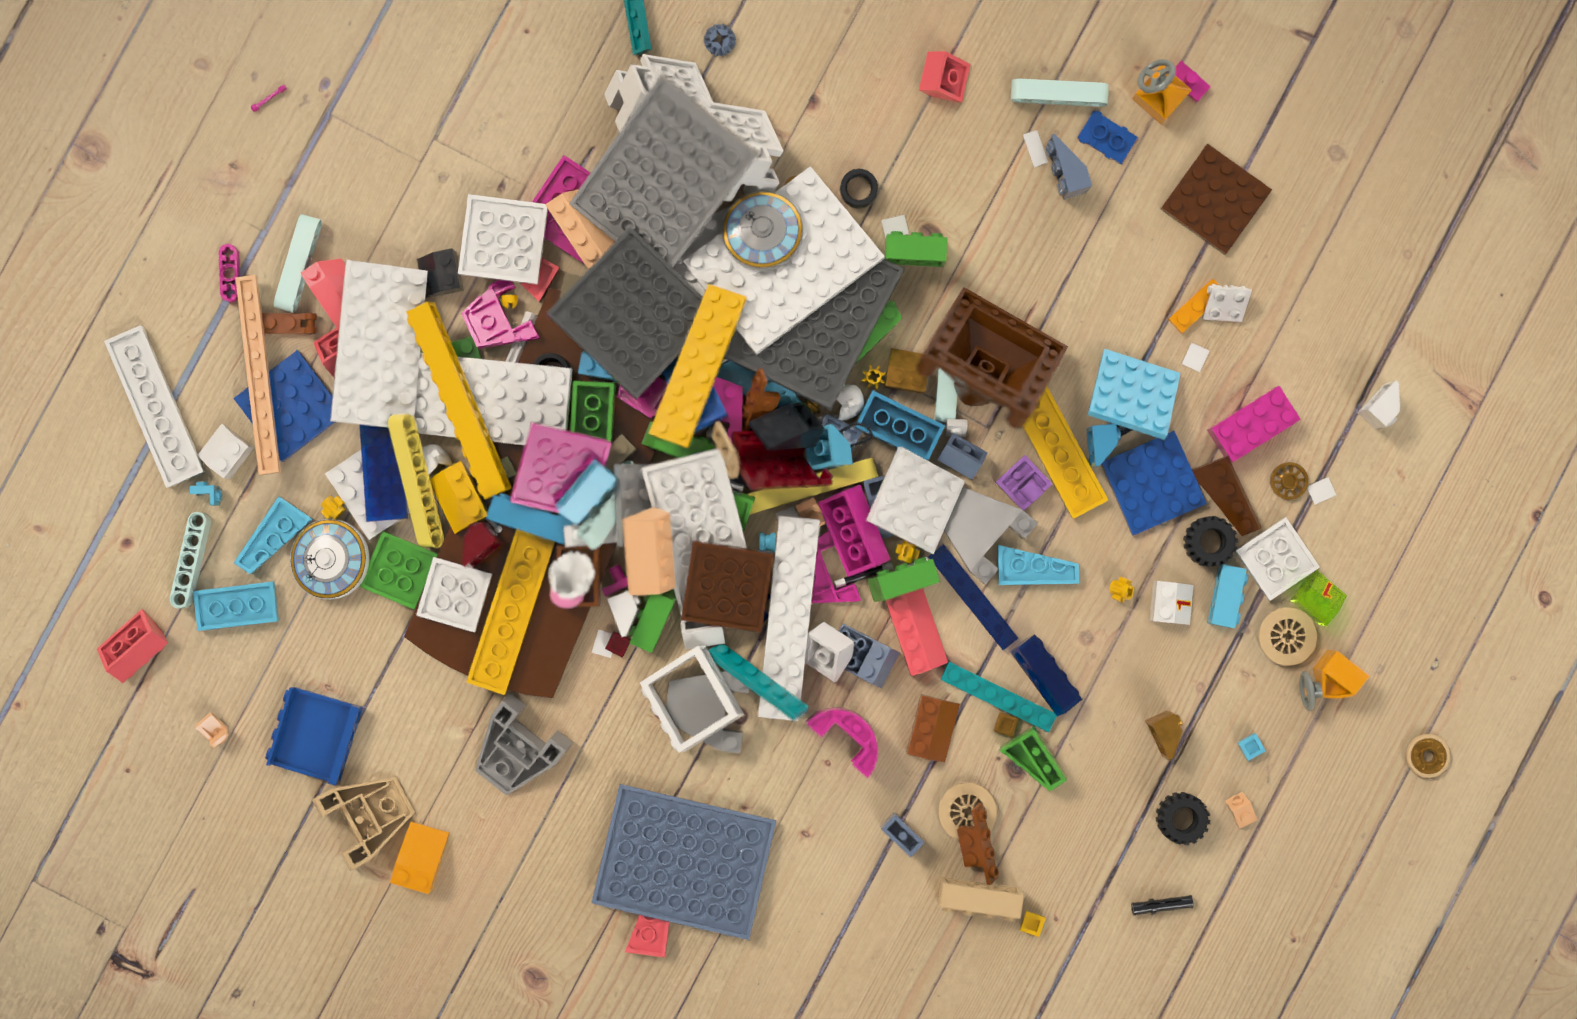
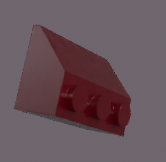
[462,522,505,568]

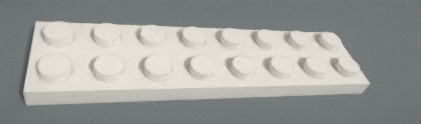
[104,325,205,488]

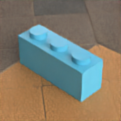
[555,459,617,525]
[1207,564,1248,628]

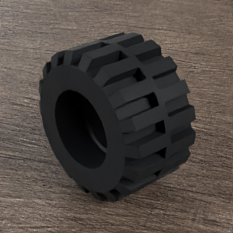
[1183,516,1238,567]
[1156,792,1210,845]

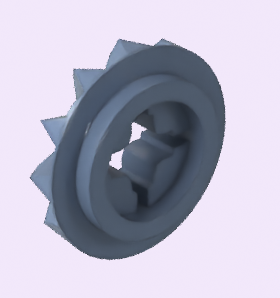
[704,24,736,56]

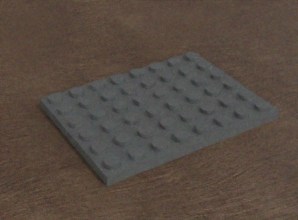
[724,259,904,410]

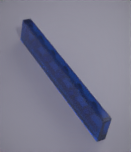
[928,544,1018,650]

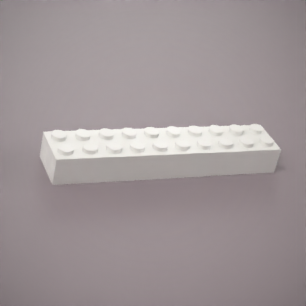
[758,515,820,721]

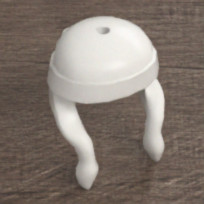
[818,384,864,423]
[422,444,453,498]

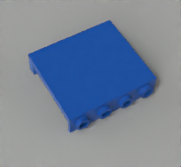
[265,686,363,786]

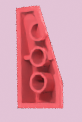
[301,259,345,331]

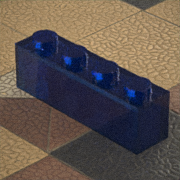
[1010,634,1082,716]

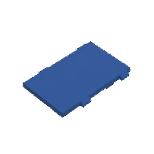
[1077,110,1138,164]

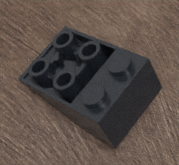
[748,402,825,451]

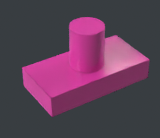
[1175,60,1211,103]
[602,564,628,597]

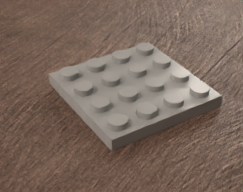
[614,464,652,546]

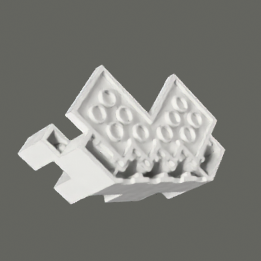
[604,54,783,202]

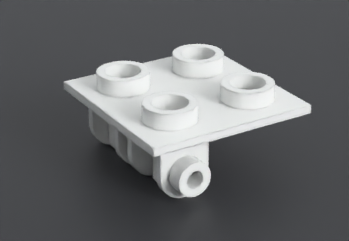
[1203,284,1252,322]

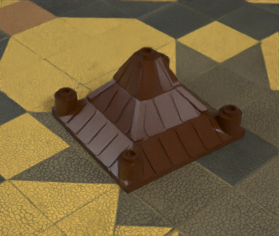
[916,287,1068,429]

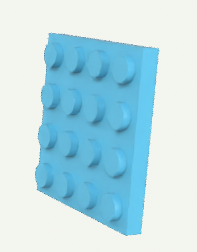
[1087,349,1181,440]

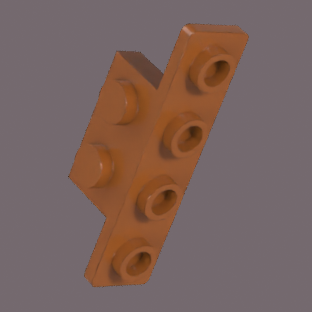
[742,368,781,431]
[957,803,999,885]

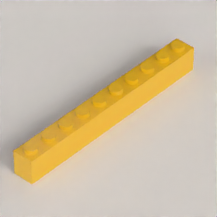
[406,302,512,499]

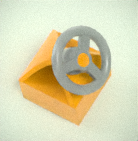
[1132,59,1192,125]
[1299,650,1370,711]

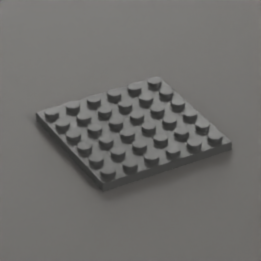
[546,227,703,400]

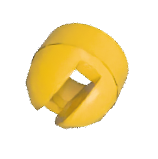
[502,295,518,309]

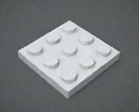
[1235,517,1320,601]
[416,557,493,632]

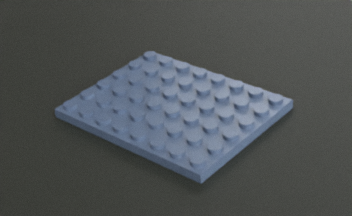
[591,784,777,940]

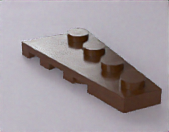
[1192,456,1261,536]

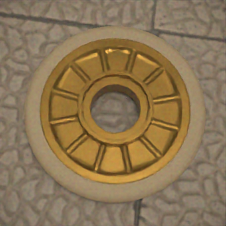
[1406,734,1450,778]

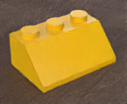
[430,461,488,534]

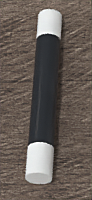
[834,562,894,588]

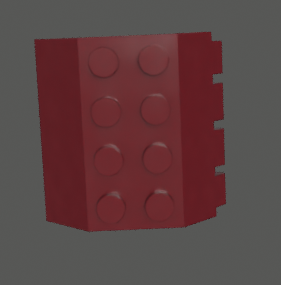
[731,431,833,490]

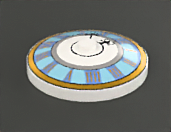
[290,519,369,599]

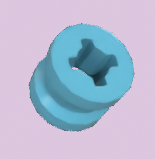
[760,533,776,552]

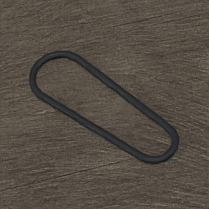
[839,422,873,447]

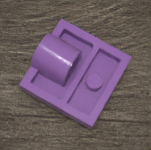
[995,455,1052,511]

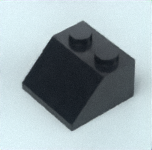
[417,248,464,298]

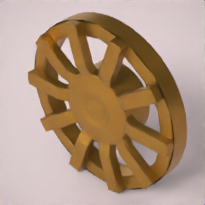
[1270,462,1309,500]

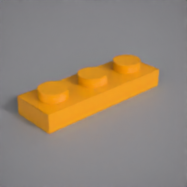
[1168,279,1219,334]

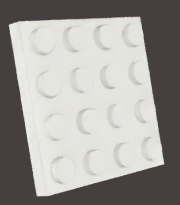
[458,194,548,285]
[325,431,436,540]
[866,447,965,554]

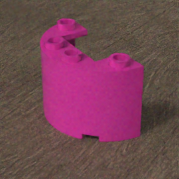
[806,707,878,779]

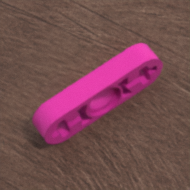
[219,244,240,303]

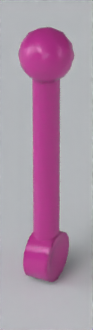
[251,85,287,112]

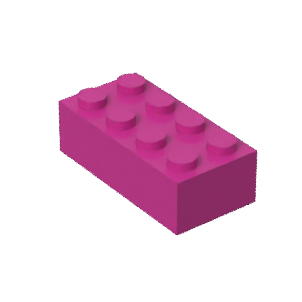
[1207,386,1301,463]
[818,485,891,577]

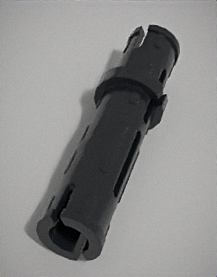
[1131,895,1194,916]

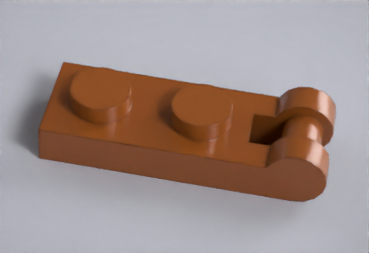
[262,313,317,334]

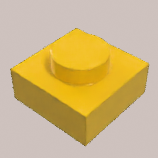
[1019,910,1046,937]

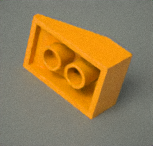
[390,821,450,894]

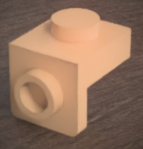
[796,497,826,527]
[196,712,229,748]
[1225,792,1257,829]

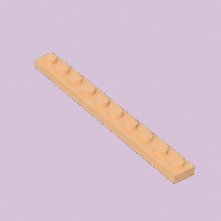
[236,275,281,475]

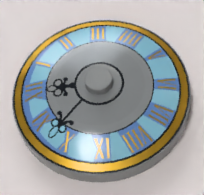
[722,191,803,271]

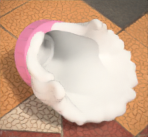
[549,551,595,609]

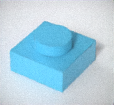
[1237,733,1266,761]

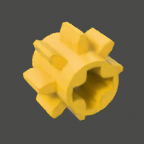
[861,365,886,390]
[320,495,346,520]
[895,540,920,564]
[1109,577,1134,603]

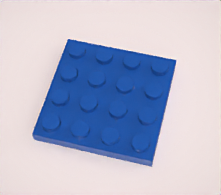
[233,350,336,462]
[1101,431,1207,536]

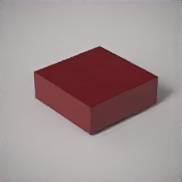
[605,631,631,658]

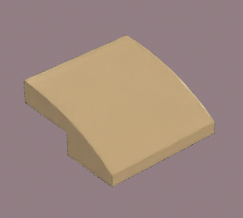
[712,422,739,479]

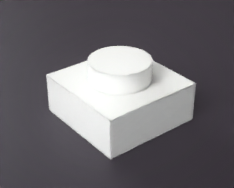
[946,419,967,437]

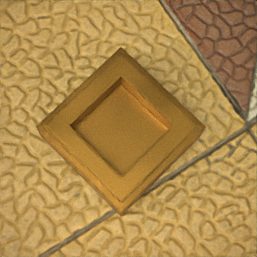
[993,712,1019,737]

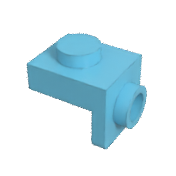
[189,482,222,506]

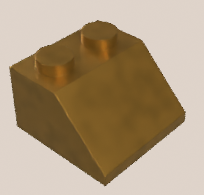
[884,348,928,394]
[1145,710,1183,760]

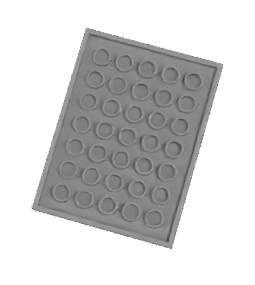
[569,74,759,268]

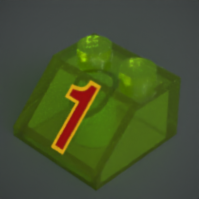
[1290,570,1347,626]

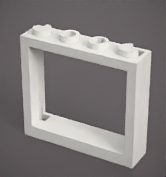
[640,645,744,753]

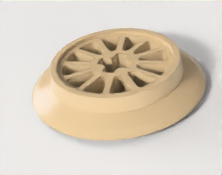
[1259,607,1317,666]
[938,783,997,840]

